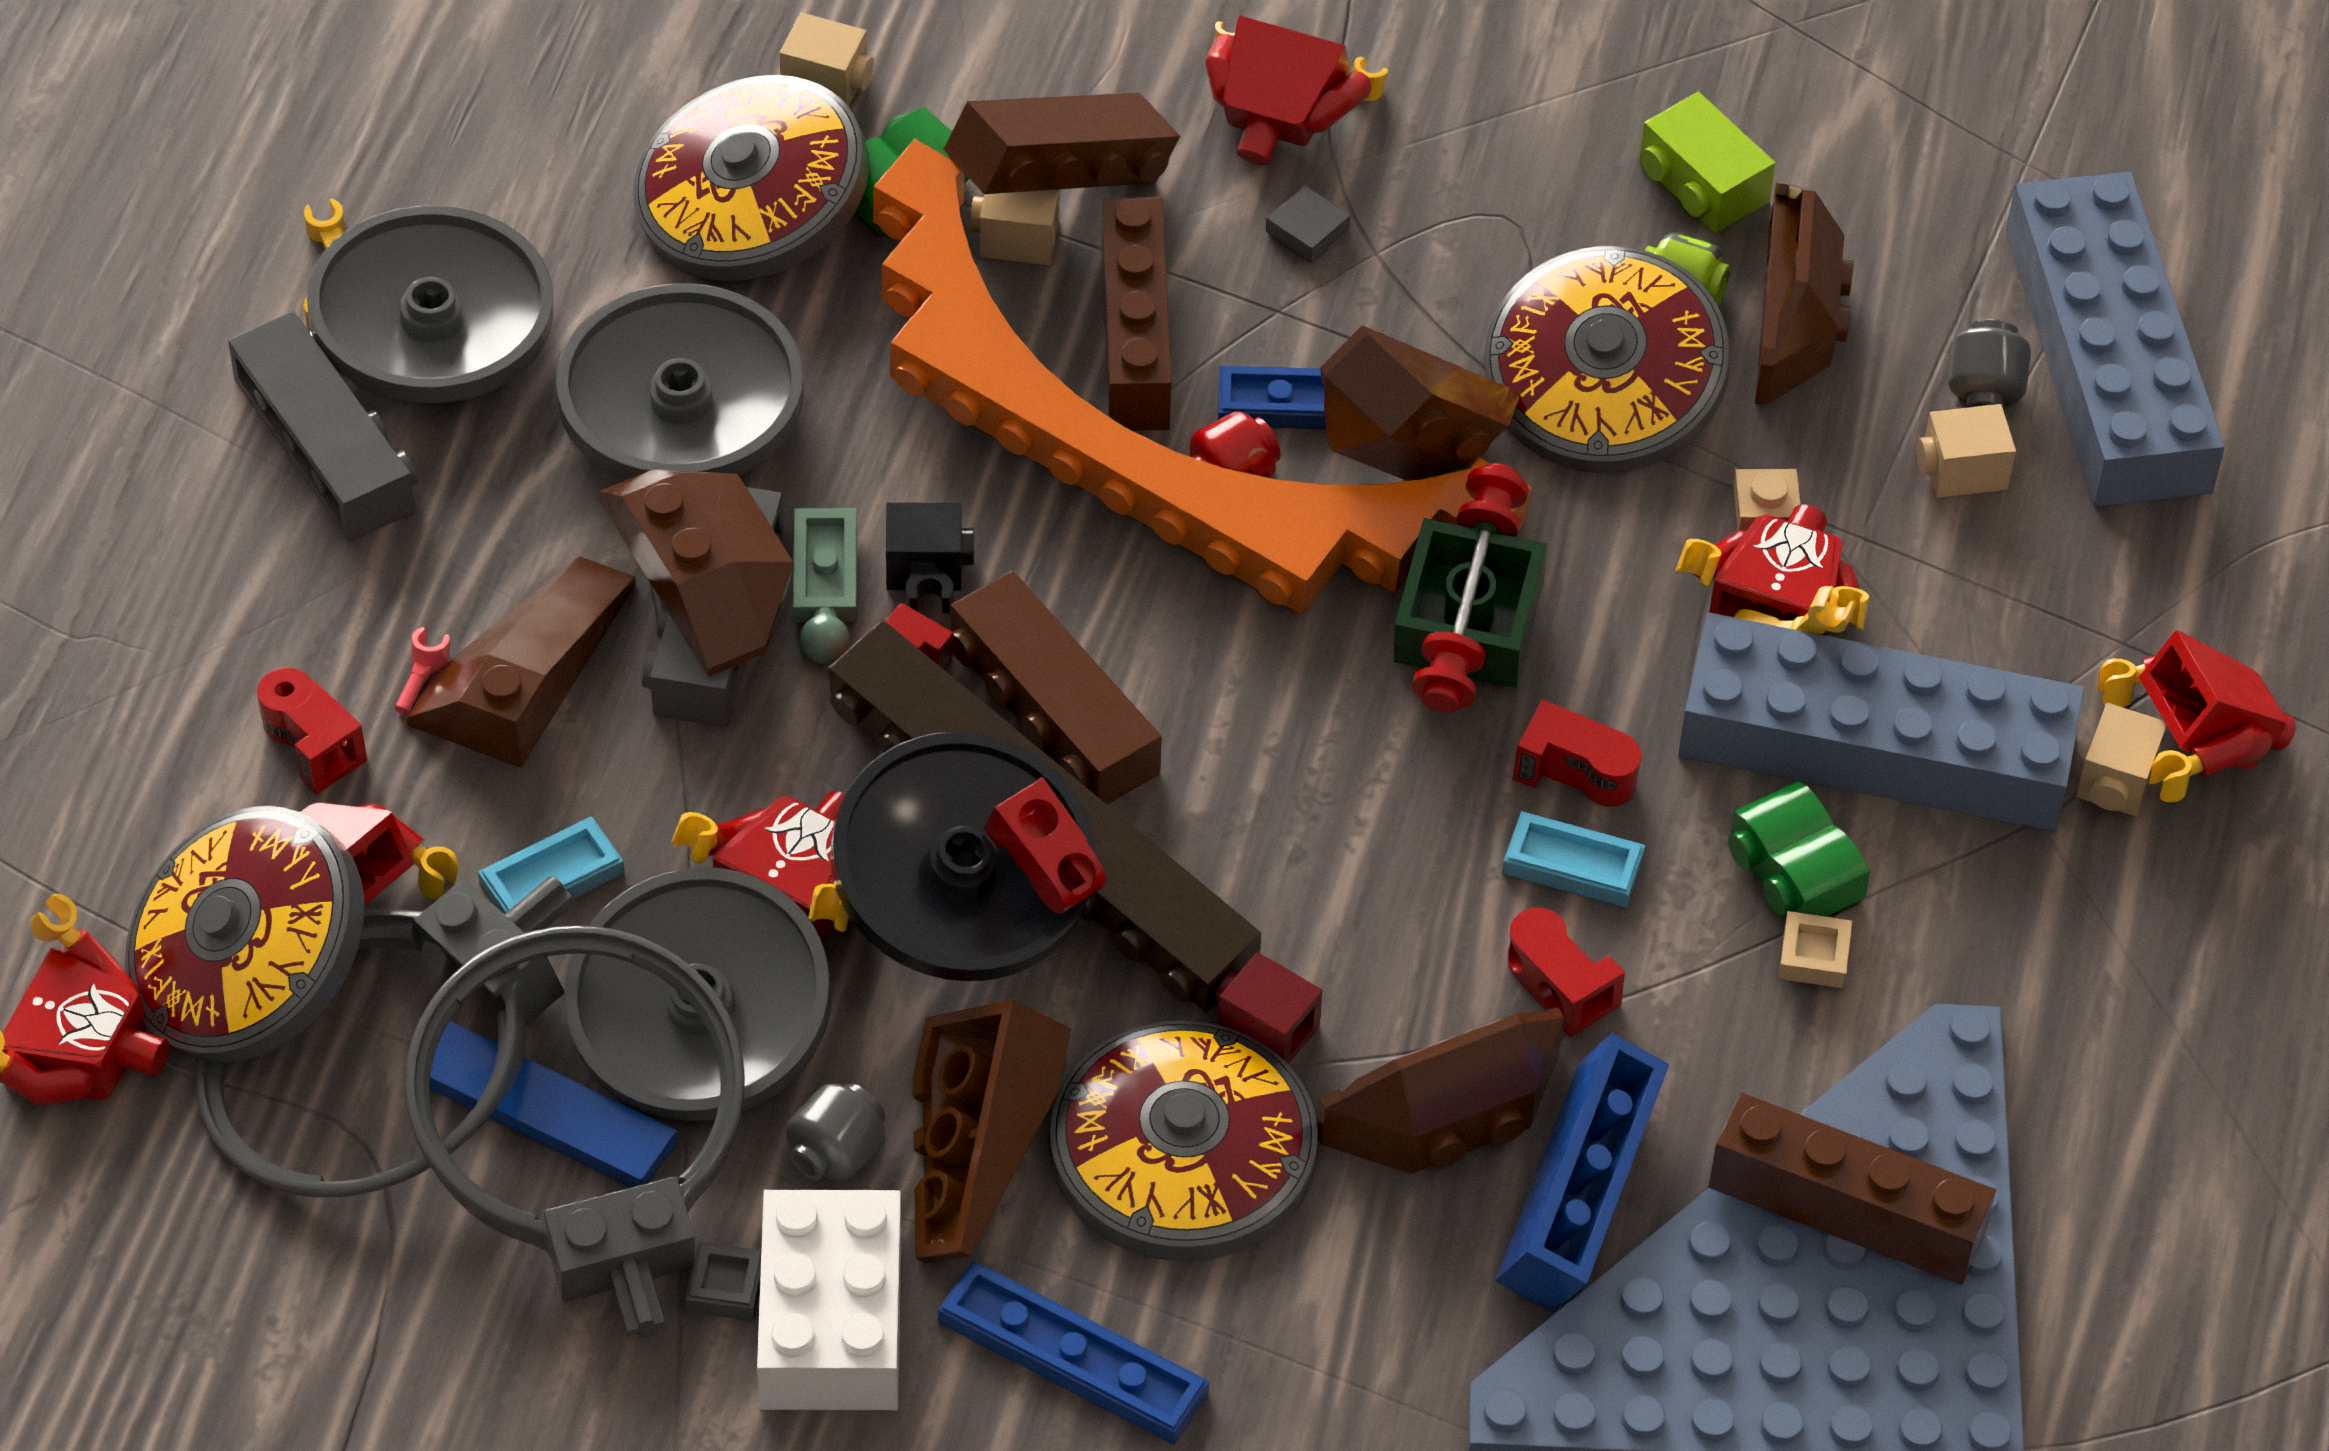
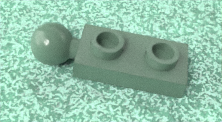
[793,508,857,665]

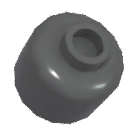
[1948,319,2031,408]
[786,1083,886,1183]

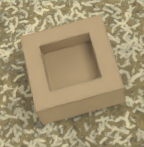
[1733,469,1801,531]
[1778,911,1852,988]

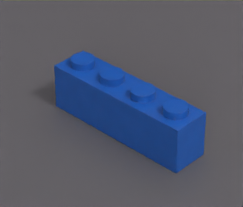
[1495,1033,1669,1312]

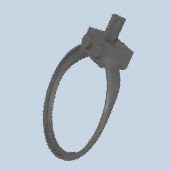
[195,876,575,1197]
[405,925,745,1338]

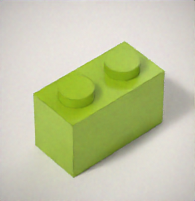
[1639,91,1776,234]

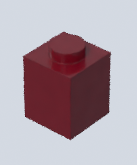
[1215,952,1323,1065]

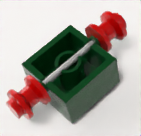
[1393,463,1547,713]

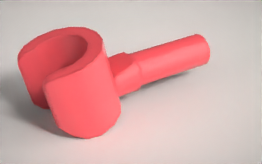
[395,627,450,715]

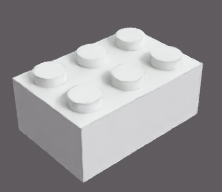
[757,1190,902,1410]

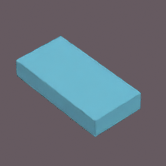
[1502,811,1645,908]
[478,816,625,914]

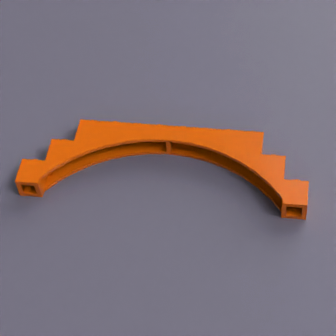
[873,139,1532,615]

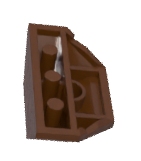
[1755,183,1854,405]
[1320,325,1519,481]
[598,469,794,677]
[1317,1008,1564,1174]

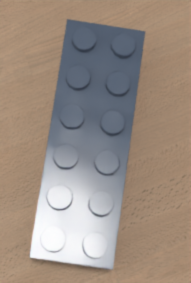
[2006,171,2225,507]
[1678,612,2085,832]

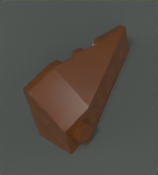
[407,556,636,768]
[912,999,1071,1263]

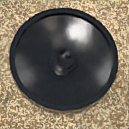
[830,732,1096,981]

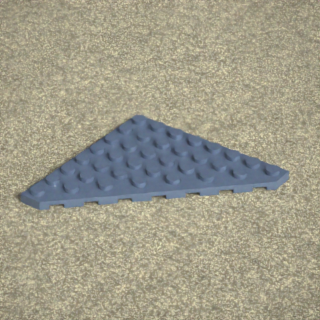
[1468,1004,2024,1451]

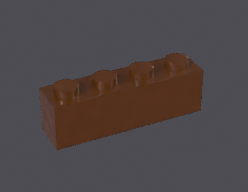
[943,92,1180,194]
[1101,197,1171,430]
[951,570,1162,805]
[1708,1092,1997,1285]

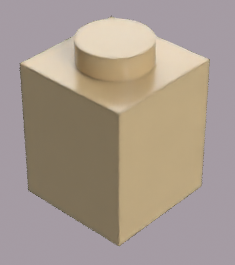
[779,12,874,107]
[970,190,1060,266]
[1916,404,2016,498]
[2076,703,2167,817]

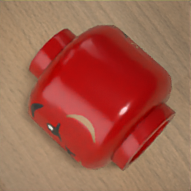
[1189,411,1281,479]

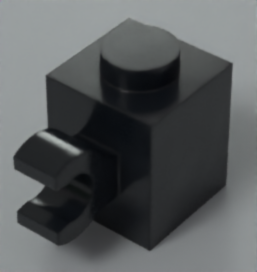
[886,502,974,614]

